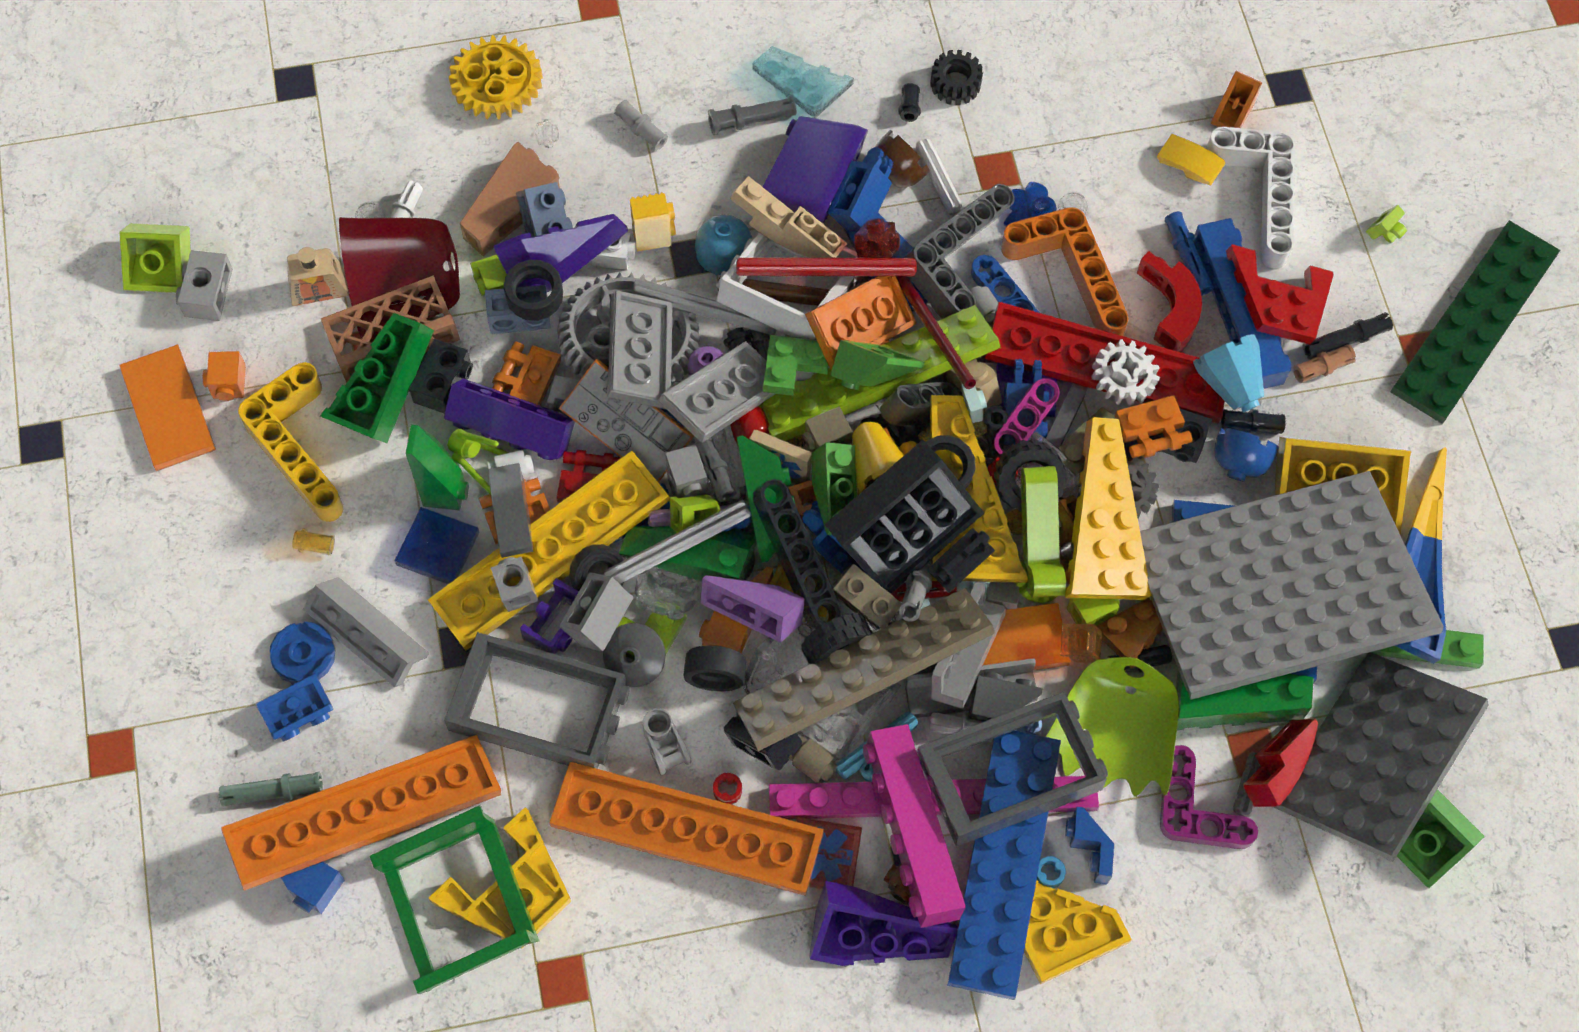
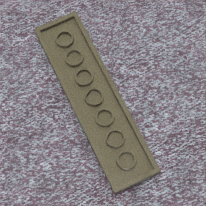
[733,588,995,751]

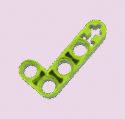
[1021,466,1066,597]

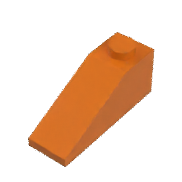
[699,566,773,654]

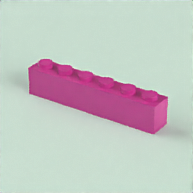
[863,724,966,928]

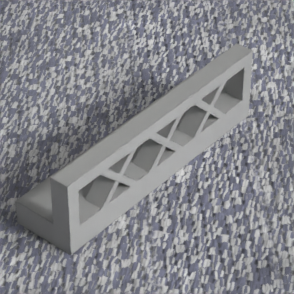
[932,581,1006,708]

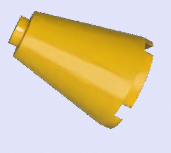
[852,422,904,495]

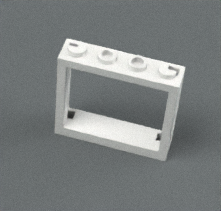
[716,232,868,341]

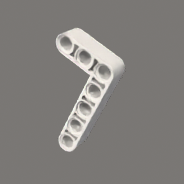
[1206,127,1295,269]

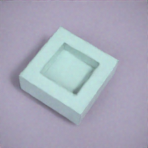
[961,384,987,423]

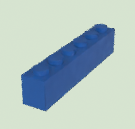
[1194,218,1291,389]

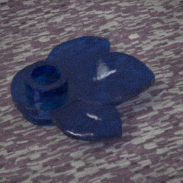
[1004,182,1057,227]

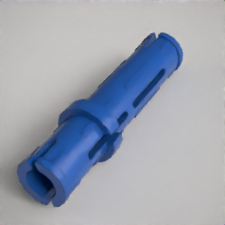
[1164,211,1214,296]

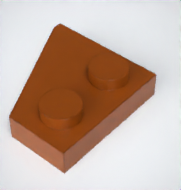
[1096,598,1163,669]

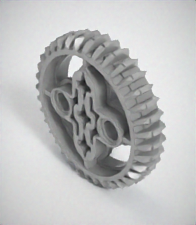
[557,272,700,388]

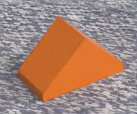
[1210,70,1262,128]

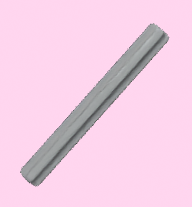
[632,279,777,335]
[604,501,751,584]

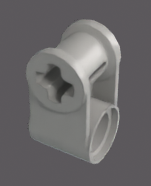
[643,708,691,776]

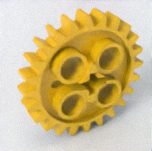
[449,35,543,120]

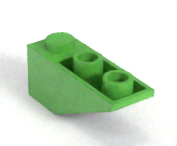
[811,442,857,535]

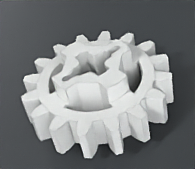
[1092,339,1160,406]

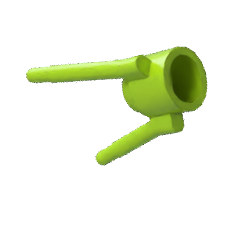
[447,429,510,494]

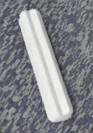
[916,138,962,214]

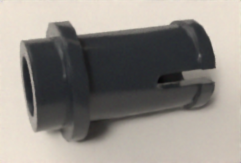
[898,83,921,122]

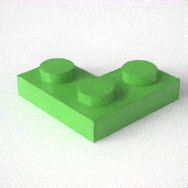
[763,335,828,396]

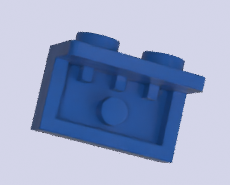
[256,673,334,742]

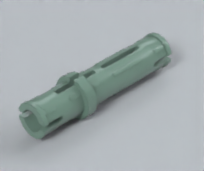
[219,772,323,807]

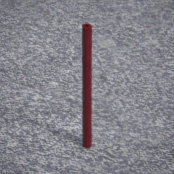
[896,276,976,389]

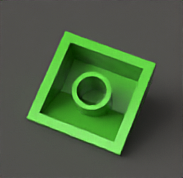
[1397,789,1485,889]

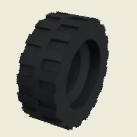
[994,439,1067,512]
[801,613,873,664]

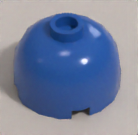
[1214,428,1279,482]

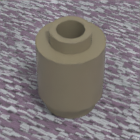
[789,736,838,783]

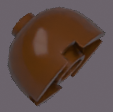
[875,130,930,188]

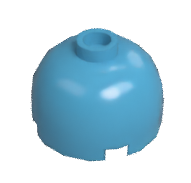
[695,215,753,275]

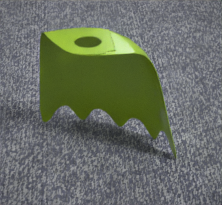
[1046,657,1179,797]

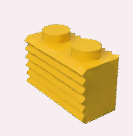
[630,192,676,252]

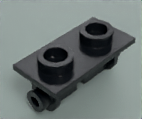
[927,528,995,593]

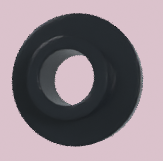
[723,327,752,351]

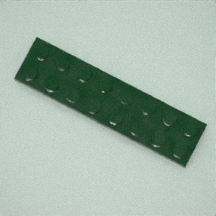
[1390,220,1561,424]

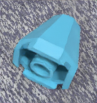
[1193,334,1264,413]

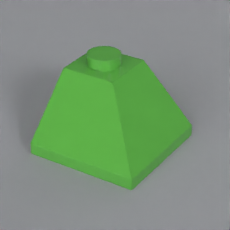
[831,340,925,390]

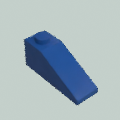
[281,862,345,914]

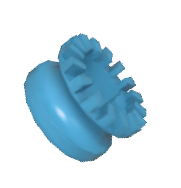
[1037,856,1066,889]

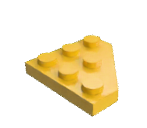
[1024,880,1132,985]

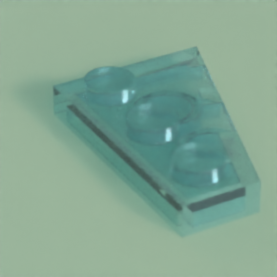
[752,46,854,118]

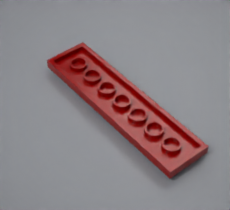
[985,302,1225,424]

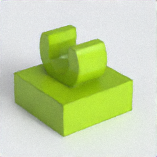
[1365,205,1407,243]

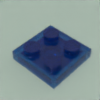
[394,507,480,584]

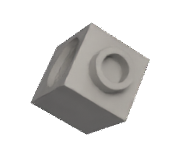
[491,557,538,612]

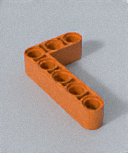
[1001,207,1129,336]

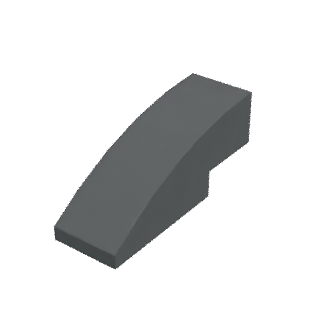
[488,463,533,558]

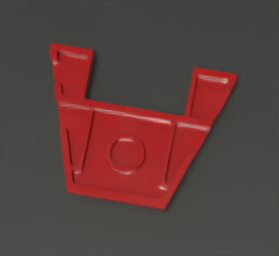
[1226,244,1334,345]

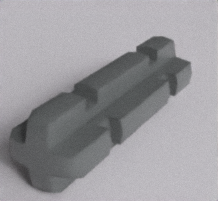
[1233,752,1261,816]

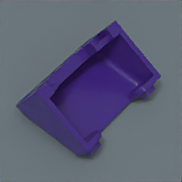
[763,116,868,224]

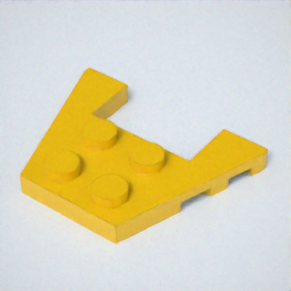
[428,807,571,949]

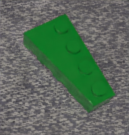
[320,313,434,443]
[1176,669,1314,731]

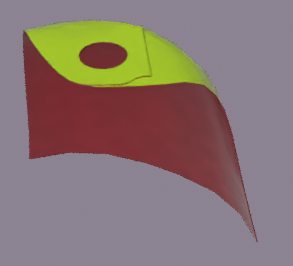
[339,217,460,339]

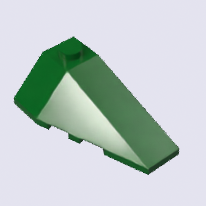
[405,424,469,511]
[619,526,757,582]

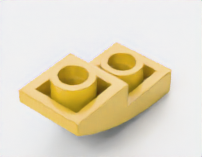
[1157,134,1226,186]

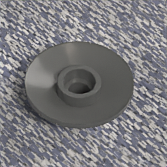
[603,623,666,687]

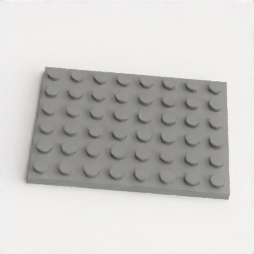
[1140,471,1444,700]

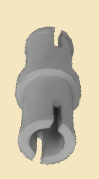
[614,100,668,150]

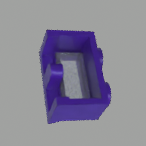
[520,578,579,654]

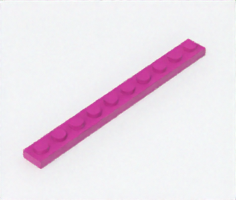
[769,776,1099,819]

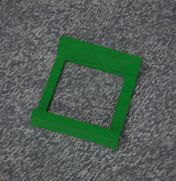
[370,805,540,994]

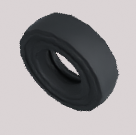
[569,544,624,591]

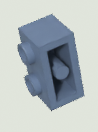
[516,182,573,237]

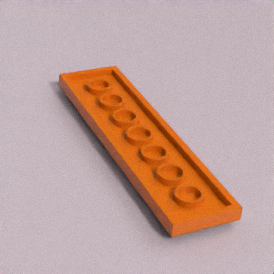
[221,735,501,891]
[549,762,824,896]

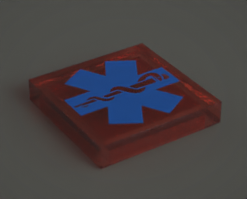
[796,817,862,889]

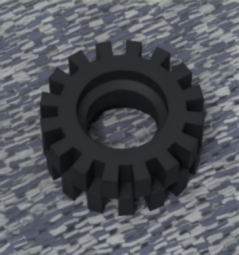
[930,50,983,105]

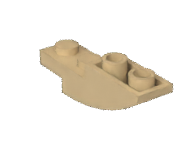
[730,176,847,258]

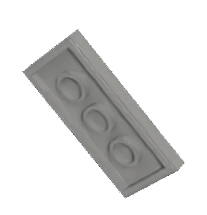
[607,290,673,409]
[659,341,775,443]

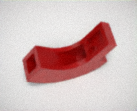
[1137,251,1202,352]

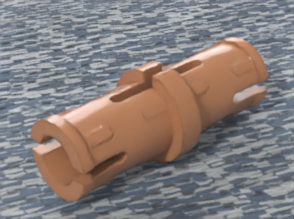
[1293,344,1356,383]

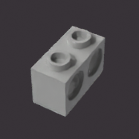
[665,444,708,498]

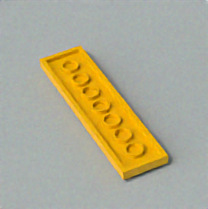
[428,451,670,651]

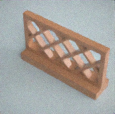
[321,276,460,383]

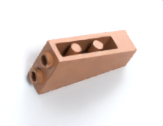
[460,142,560,256]

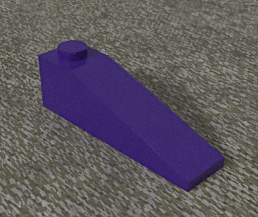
[494,214,628,292]
[809,881,958,966]

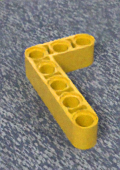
[238,362,344,522]

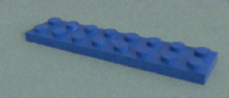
[947,730,1061,1000]

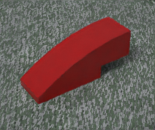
[1243,718,1318,807]

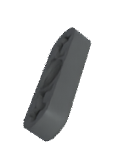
[1045,383,1088,451]

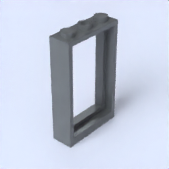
[444,632,630,769]
[917,692,1108,847]

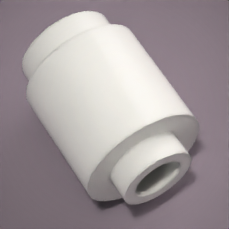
[487,450,535,481]

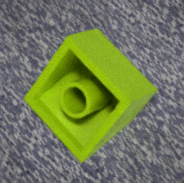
[119,223,191,293]

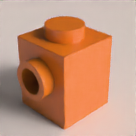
[202,351,246,401]

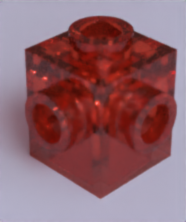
[854,218,900,258]

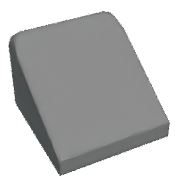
[986,582,1019,610]

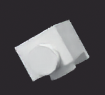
[591,232,636,270]

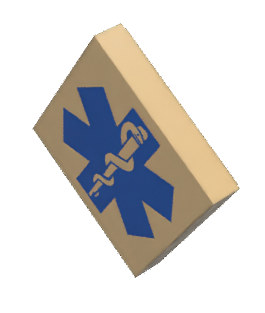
[750,430,812,485]

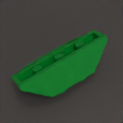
[737,436,796,563]

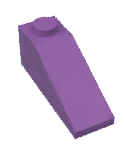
[701,575,805,643]

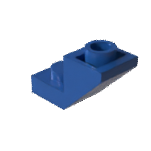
[1065,807,1114,885]

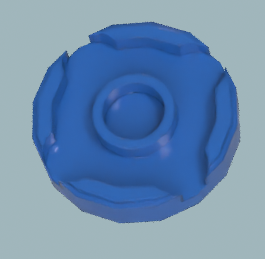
[270,622,336,684]

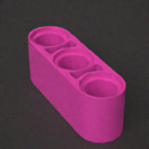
[992,378,1060,456]

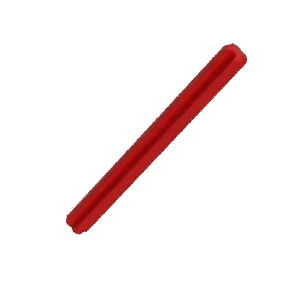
[736,258,917,276]

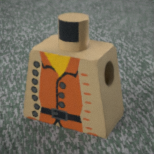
[287,247,349,306]

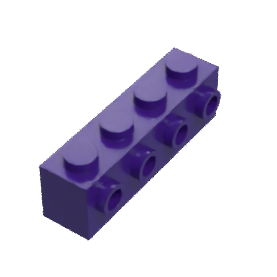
[443,378,575,460]

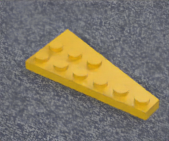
[930,395,1028,583]
[1065,417,1152,600]

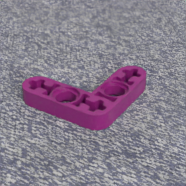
[1160,745,1258,849]

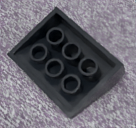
[824,440,984,594]

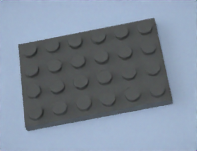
[1274,652,1489,862]

